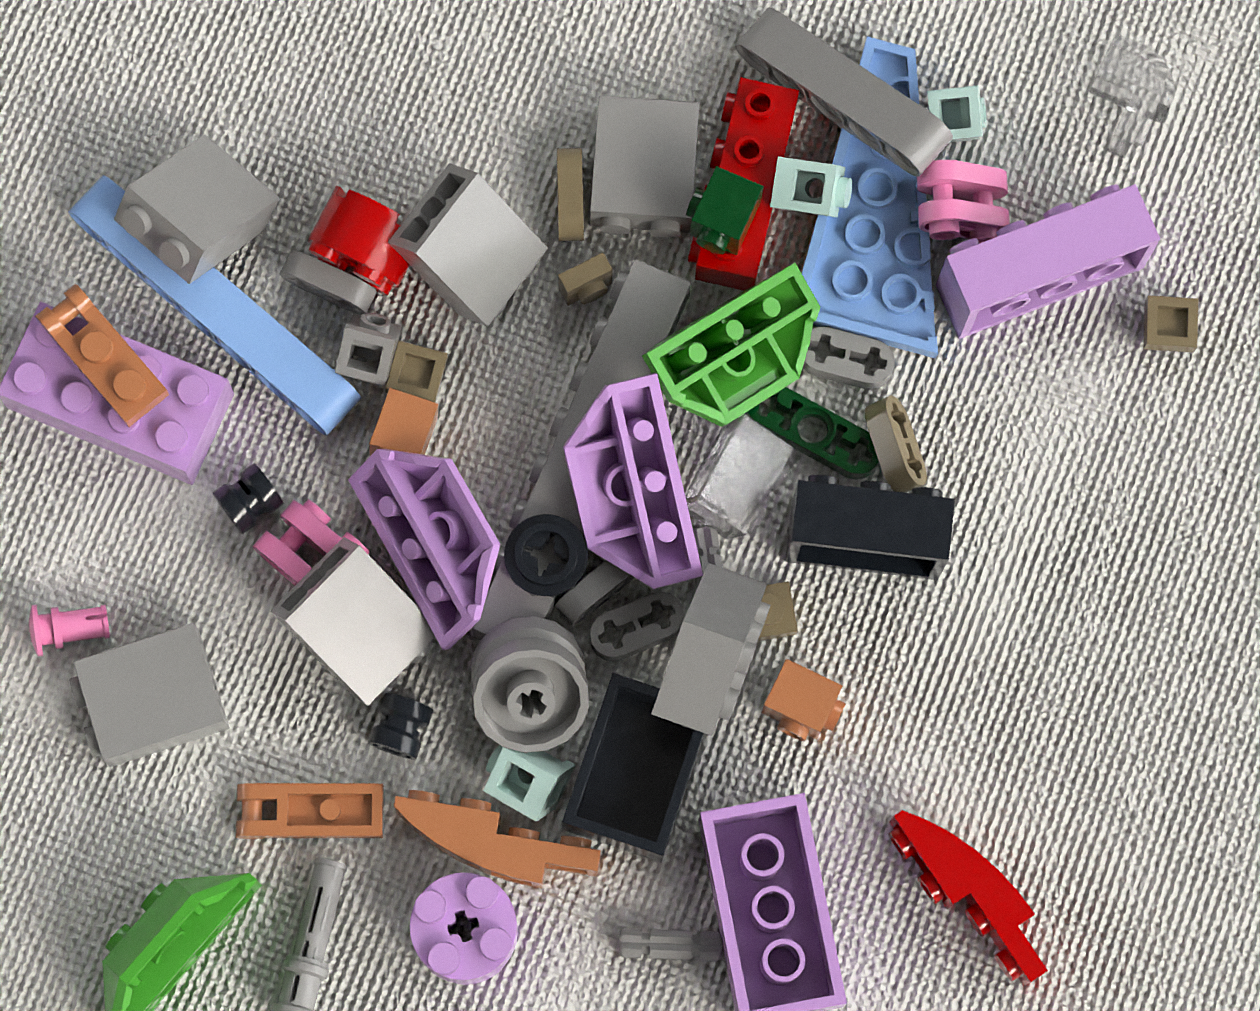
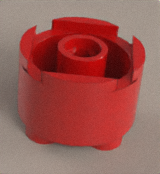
[307,186,410,296]

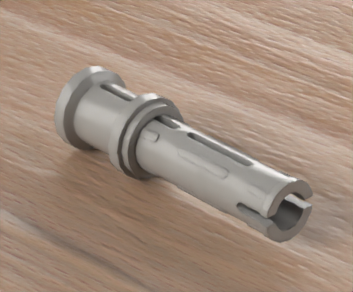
[270,858,348,1011]

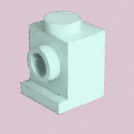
[927,85,987,143]
[770,156,852,218]
[483,745,576,822]

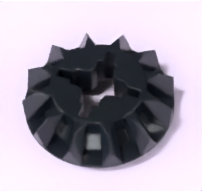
[504,514,588,598]

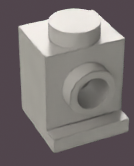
[335,313,402,386]

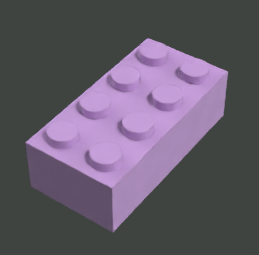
[936,184,1160,339]
[0,301,234,485]
[698,793,847,1011]

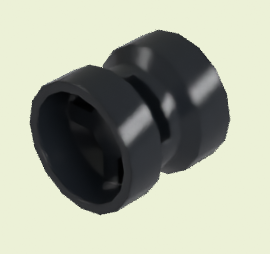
[212,463,284,534]
[368,693,434,760]

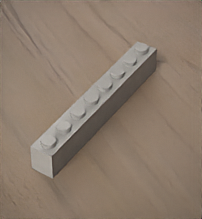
[472,259,691,640]

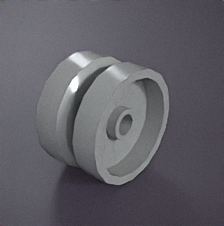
[471,616,589,753]

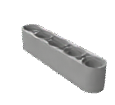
[735,7,953,177]

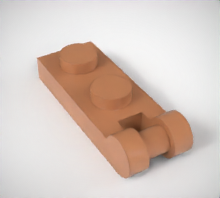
[35,284,169,427]
[236,783,384,839]

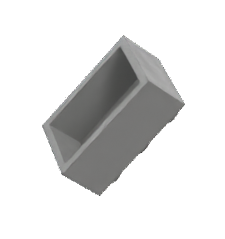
[651,563,771,736]

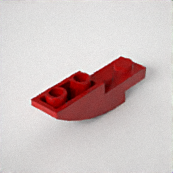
[888,810,1048,986]

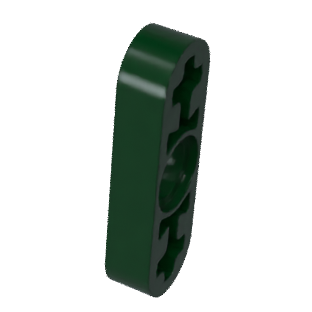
[745,387,879,480]

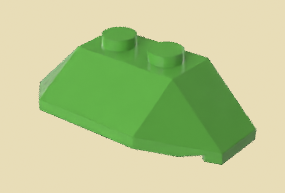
[642,263,820,427]
[102,873,262,1011]

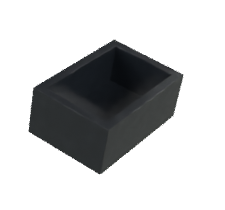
[785,475,955,580]
[562,673,705,863]

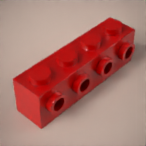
[688,77,799,291]

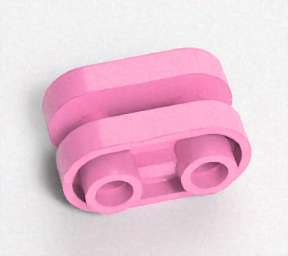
[916,160,1010,243]
[252,499,370,586]

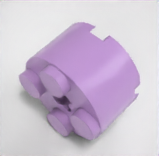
[410,873,518,985]

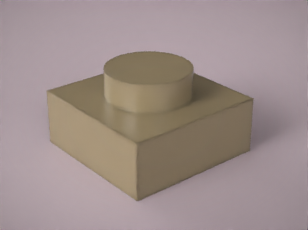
[558,252,613,306]
[1143,295,1199,353]
[385,341,448,403]
[758,581,798,641]

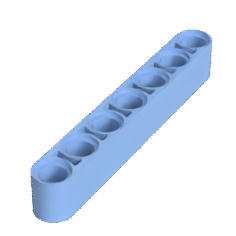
[68,175,362,436]

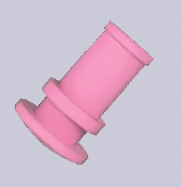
[29,604,110,657]

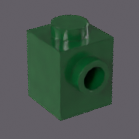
[686,166,764,255]

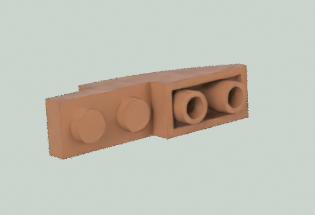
[394,790,601,889]

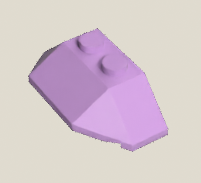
[563,373,703,589]
[348,449,500,650]

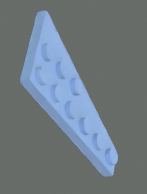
[802,36,938,359]

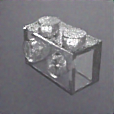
[685,415,794,540]

